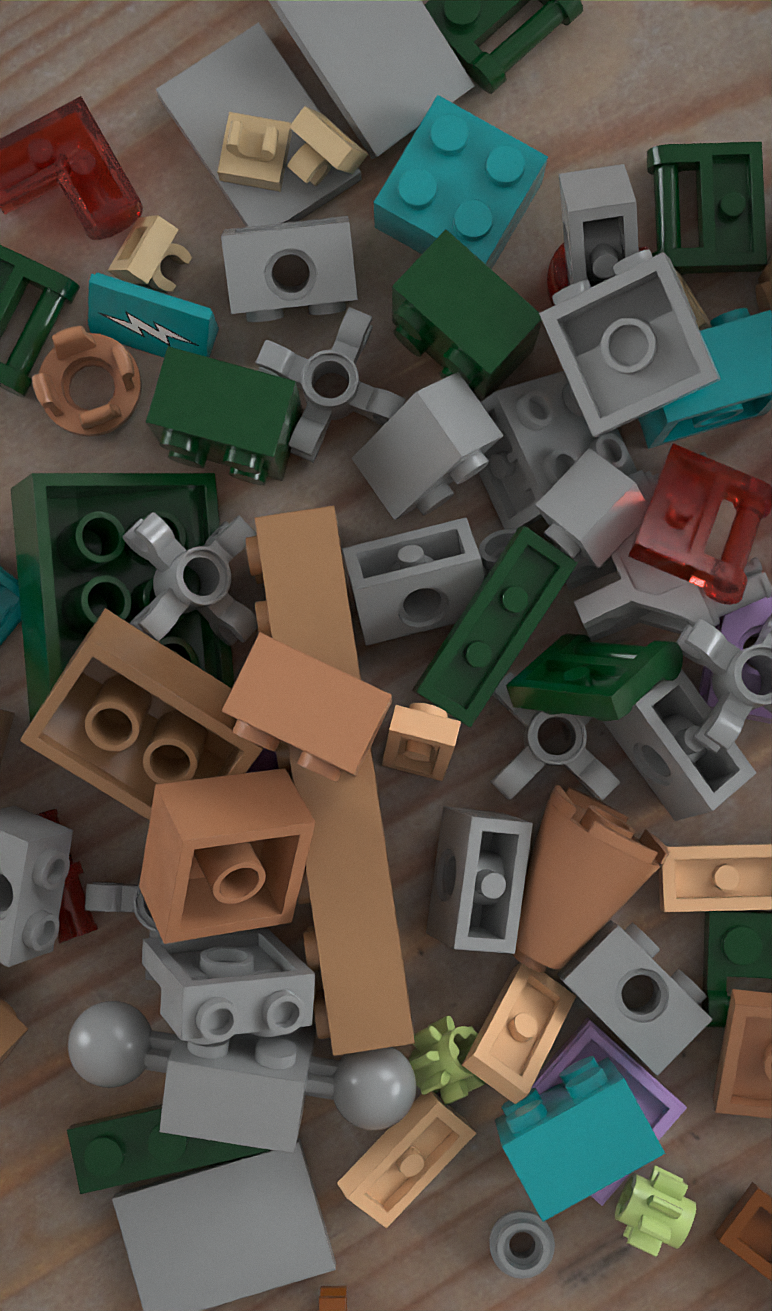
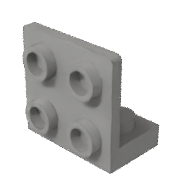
[478,371,637,530]

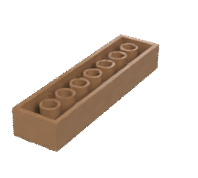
[246,506,415,1056]

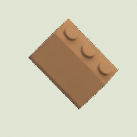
[20,608,264,820]

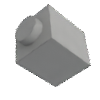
[535,448,652,568]

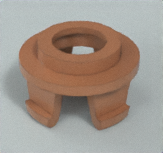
[32,326,142,437]

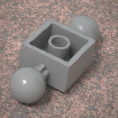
[68,1001,416,1154]

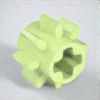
[409,1016,485,1105]
[615,1165,696,1257]

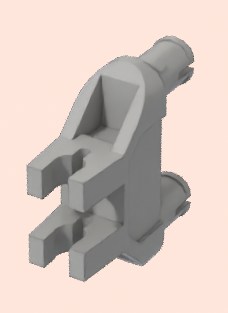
[566,452,772,642]

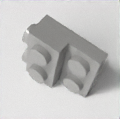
[539,249,721,437]
[142,928,315,1045]

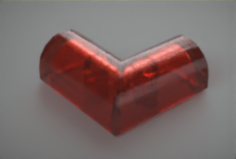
[0,96,143,240]

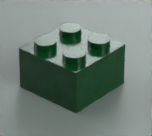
[392,229,542,402]
[146,346,303,485]

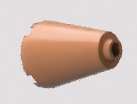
[512,785,669,973]

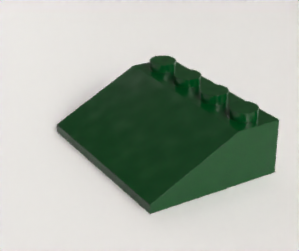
[11,473,234,723]

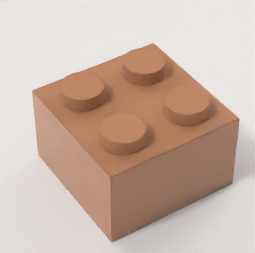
[222,632,392,782]
[139,768,315,944]

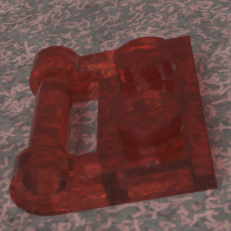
[628,443,772,605]

